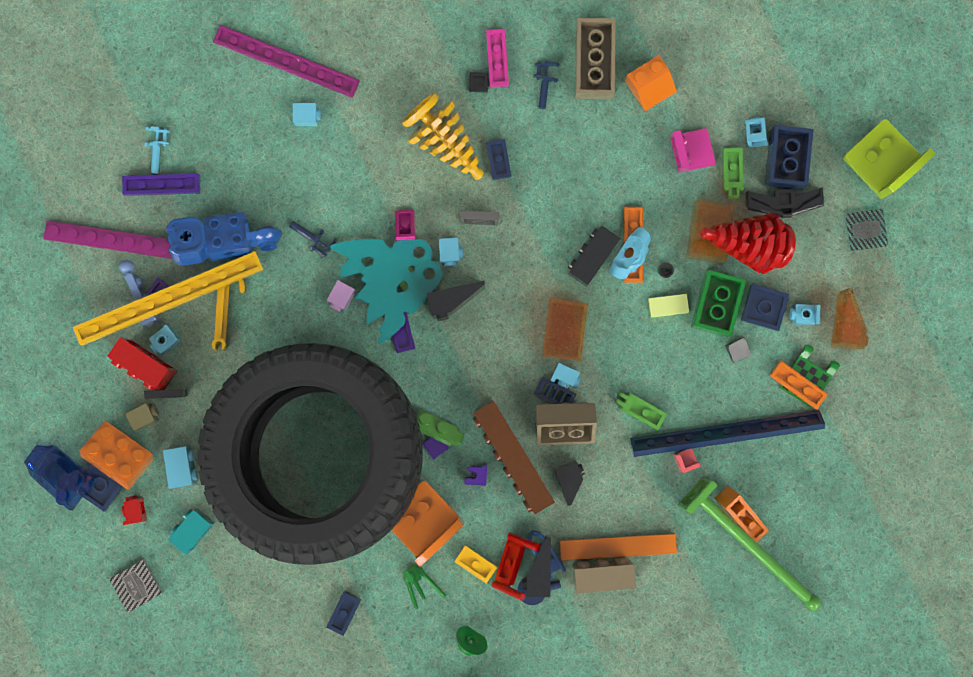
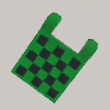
[779,345,840,408]

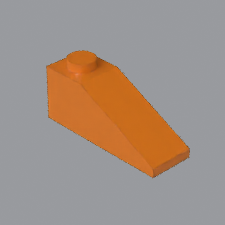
[714,486,769,542]

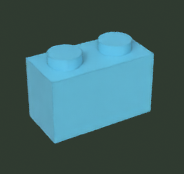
[163,446,198,489]

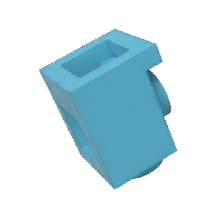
[745,116,769,148]
[790,304,821,325]
[149,324,182,354]
[550,363,581,389]

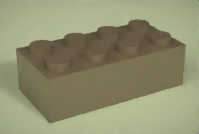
[575,18,616,100]

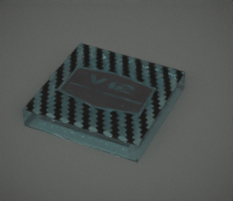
[844,209,888,252]

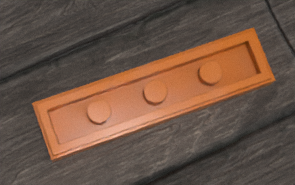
[624,207,643,283]

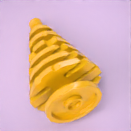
[401,92,484,180]

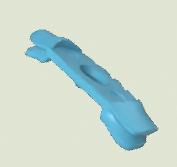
[609,227,651,279]

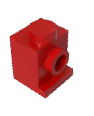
[122,495,147,525]

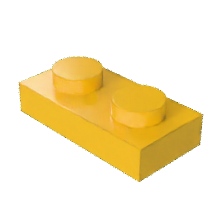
[454,545,497,584]

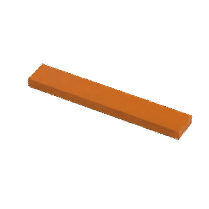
[560,533,677,561]

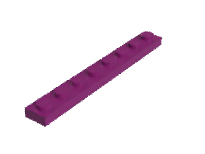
[43,221,172,259]

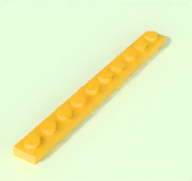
[73,251,263,346]

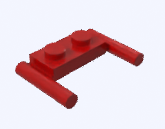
[492,532,541,601]

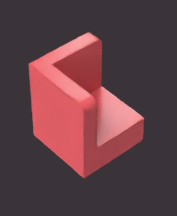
[673,449,701,473]

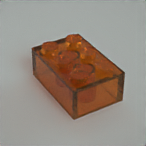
[685,199,735,264]
[541,298,588,362]

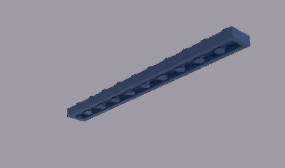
[630,410,825,457]

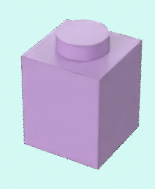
[327,280,356,312]

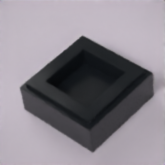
[469,72,489,93]

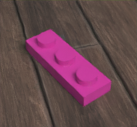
[486,29,509,88]

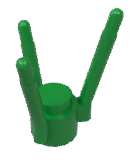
[403,565,446,610]

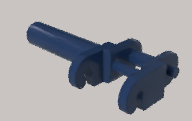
[533,61,560,109]
[289,221,337,258]

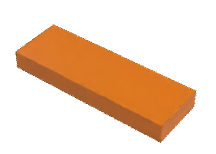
[769,360,828,410]

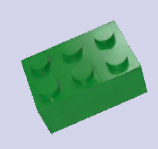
[691,270,746,337]

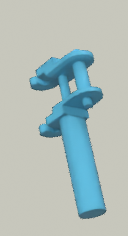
[144,126,170,175]

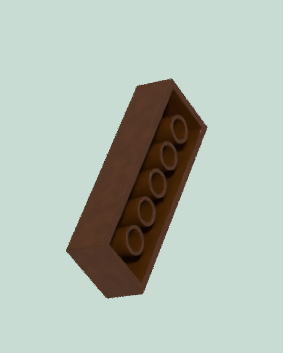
[472,401,555,514]

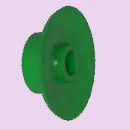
[456,626,488,656]

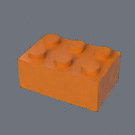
[80,421,153,490]

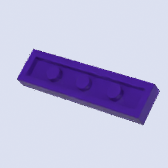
[122,173,200,196]

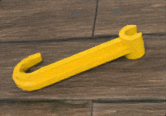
[212,279,245,351]

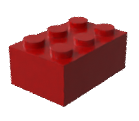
[107,337,178,390]

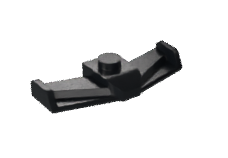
[745,187,824,218]

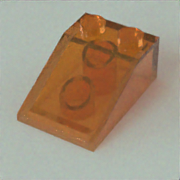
[831,288,869,352]

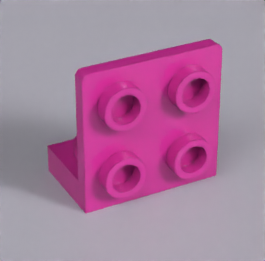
[670,128,716,173]

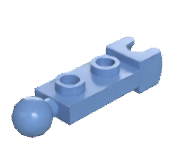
[119,260,161,327]

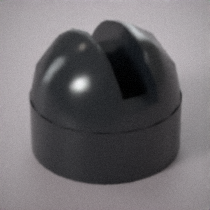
[658,262,674,278]

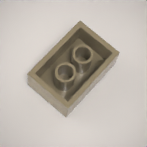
[536,402,597,445]
[572,557,636,594]

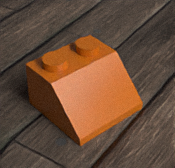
[625,55,677,111]

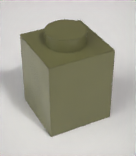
[125,403,159,431]

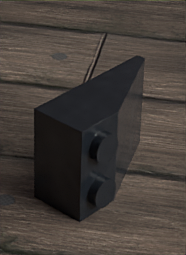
[427,281,485,321]

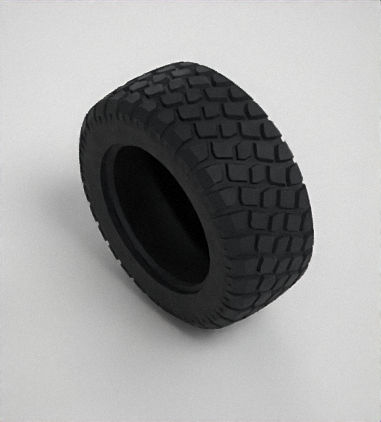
[197,343,423,565]

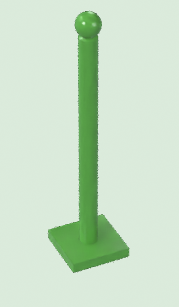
[678,477,821,611]

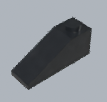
[522,535,551,597]

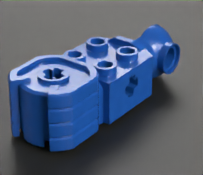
[166,212,282,266]

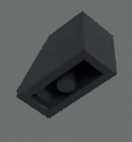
[554,461,585,506]

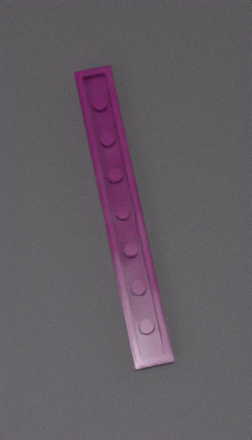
[213,25,360,98]

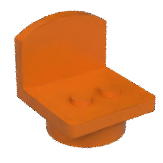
[391,481,465,566]

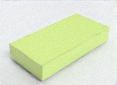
[648,294,689,318]

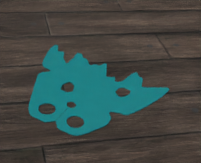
[330,239,443,344]

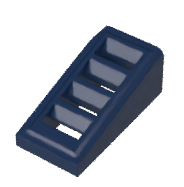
[534,377,577,404]

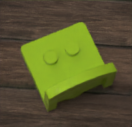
[843,119,936,199]

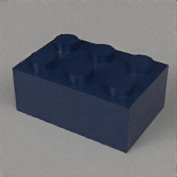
[765,125,814,190]

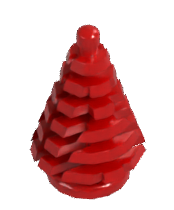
[700,213,796,274]

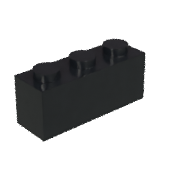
[568,226,621,287]

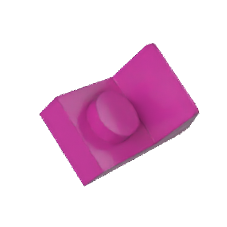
[395,209,416,241]

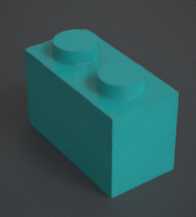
[168,508,215,555]

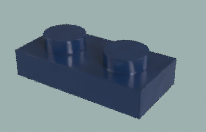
[486,139,512,181]
[326,591,362,636]

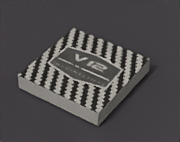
[109,559,163,613]

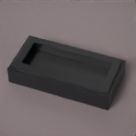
[144,389,187,399]

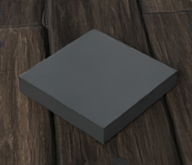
[460,210,499,226]

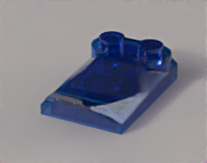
[24,445,96,511]

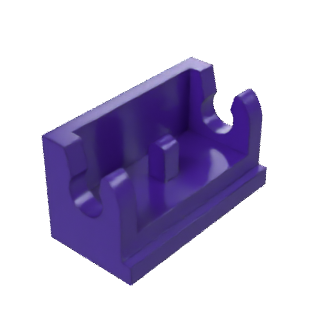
[464,464,487,486]

